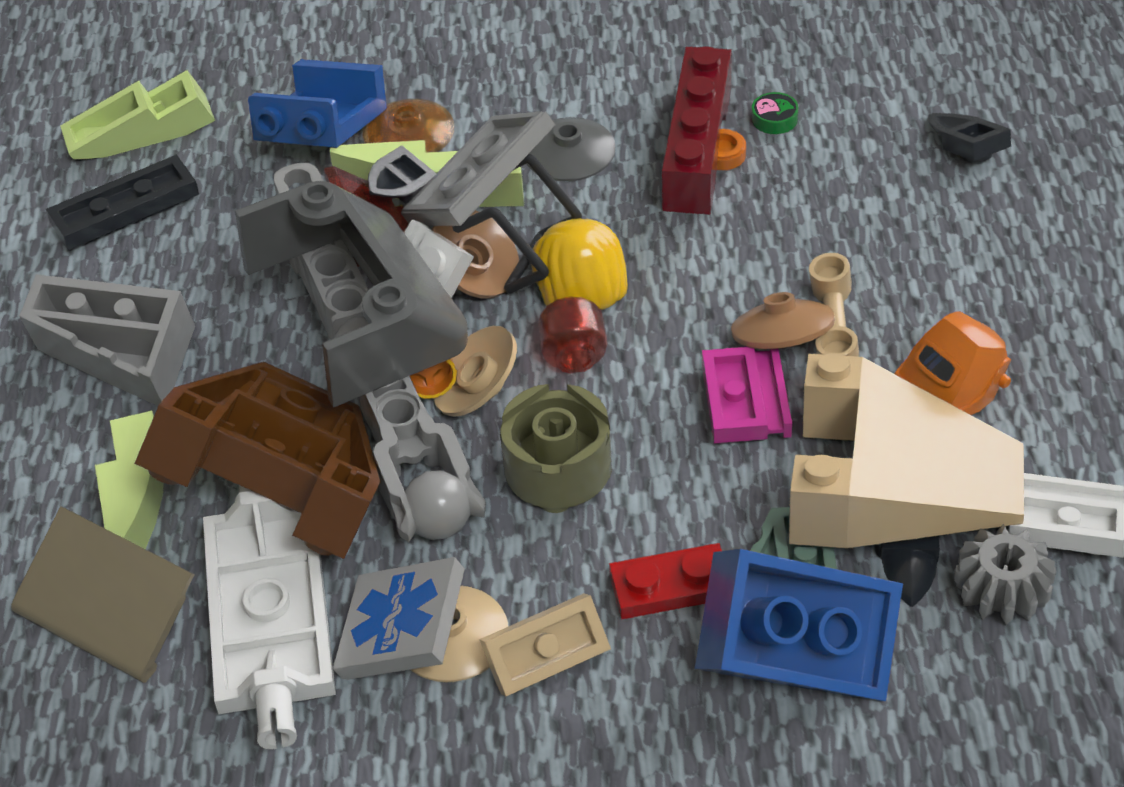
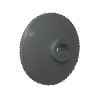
[527,117,615,181]

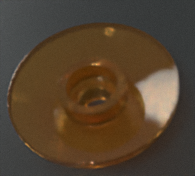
[363,99,454,153]

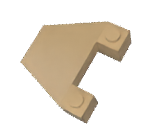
[789,353,1024,548]

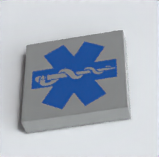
[333,557,465,680]

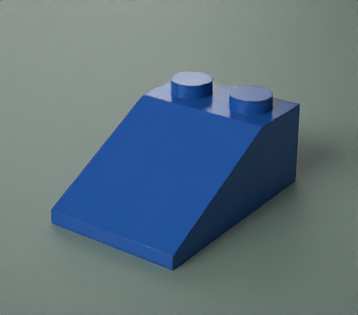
[695,549,903,701]

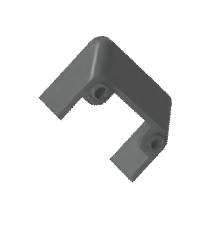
[235,181,468,407]

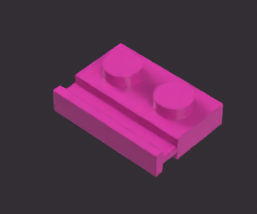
[702,347,792,443]

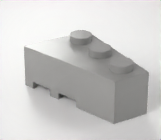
[19,274,195,406]

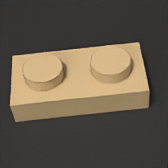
[479,593,611,696]

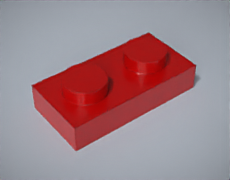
[609,543,722,620]

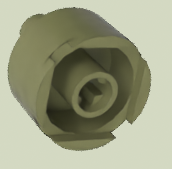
[500,384,612,513]

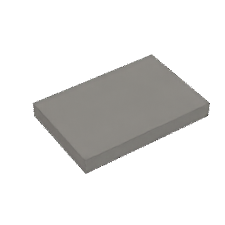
[401,111,556,226]

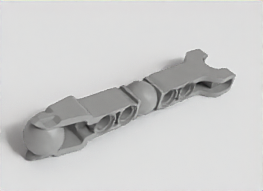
[274,163,486,542]

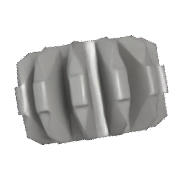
[954,524,1056,626]

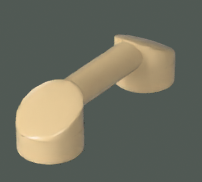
[809,253,860,357]

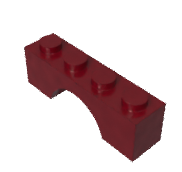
[662,46,732,215]

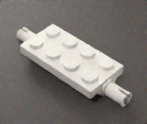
[203,485,336,749]

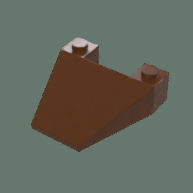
[134,361,380,559]

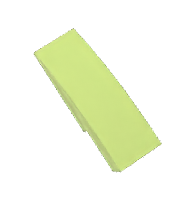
[60,70,215,160]
[95,411,164,549]

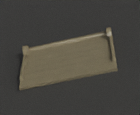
[11,506,195,683]

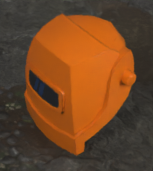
[894,311,1011,415]

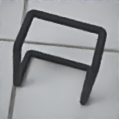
[452,154,582,293]

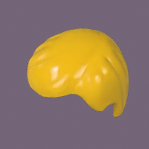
[531,218,628,315]

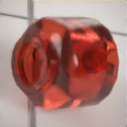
[538,296,608,373]

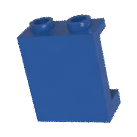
[248,59,387,148]

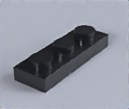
[46,154,199,250]

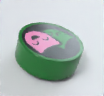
[752,92,799,134]

